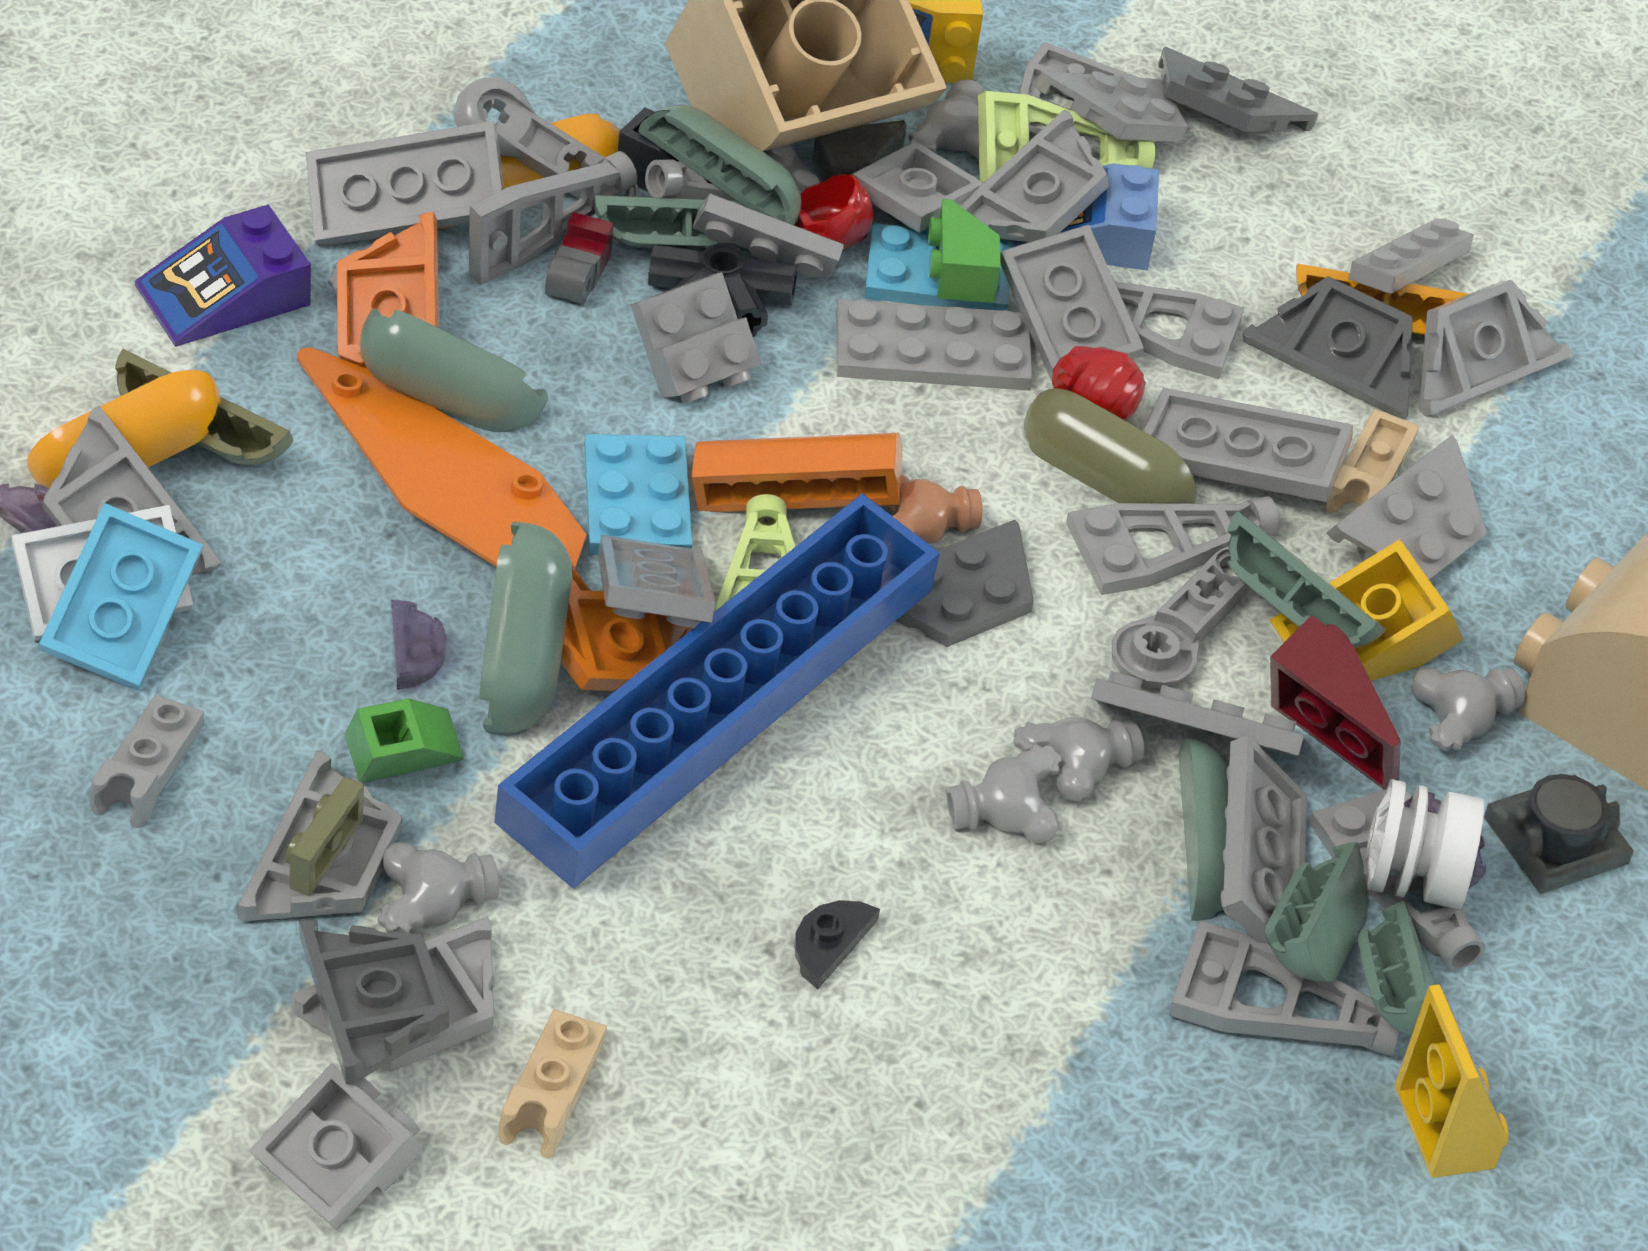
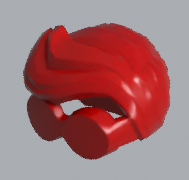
[794,174,874,251]
[1052,346,1146,421]

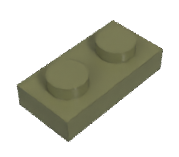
[285,777,364,897]

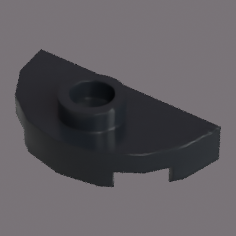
[794,900,880,990]

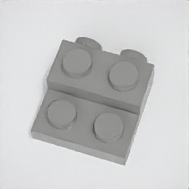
[852,141,983,233]
[630,272,761,403]
[249,1063,424,1230]

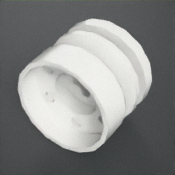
[1366,779,1484,910]

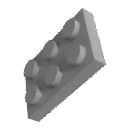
[1000,225,1144,381]

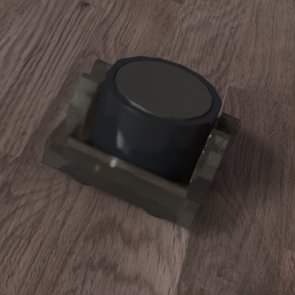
[1484,774,1634,894]

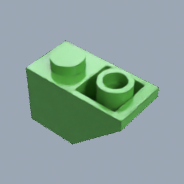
[928,199,1001,303]
[344,698,464,783]

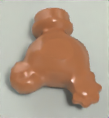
[887,475,983,543]

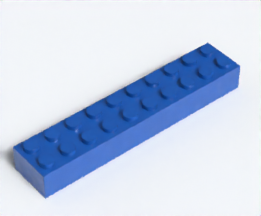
[494,493,940,889]

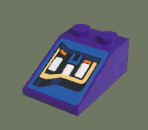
[135,204,311,347]

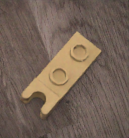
[1326,408,1420,513]
[498,1009,607,1158]

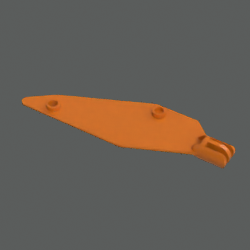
[297,347,591,591]

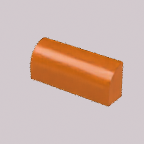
[692,432,903,512]

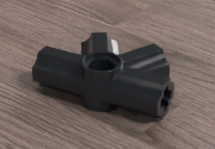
[648,243,798,337]

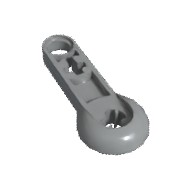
[454,78,638,199]
[1112,547,1251,690]

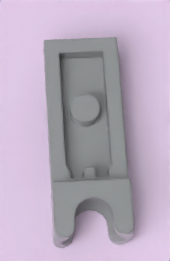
[90,695,205,828]

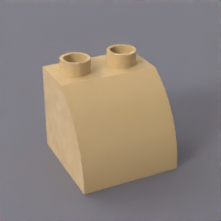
[665,0,947,152]
[1514,534,1648,791]

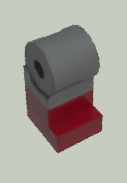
[545,212,614,305]

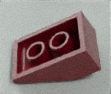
[1270,615,1401,790]

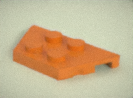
[337,212,439,368]
[561,590,692,691]

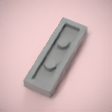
[693,194,844,278]

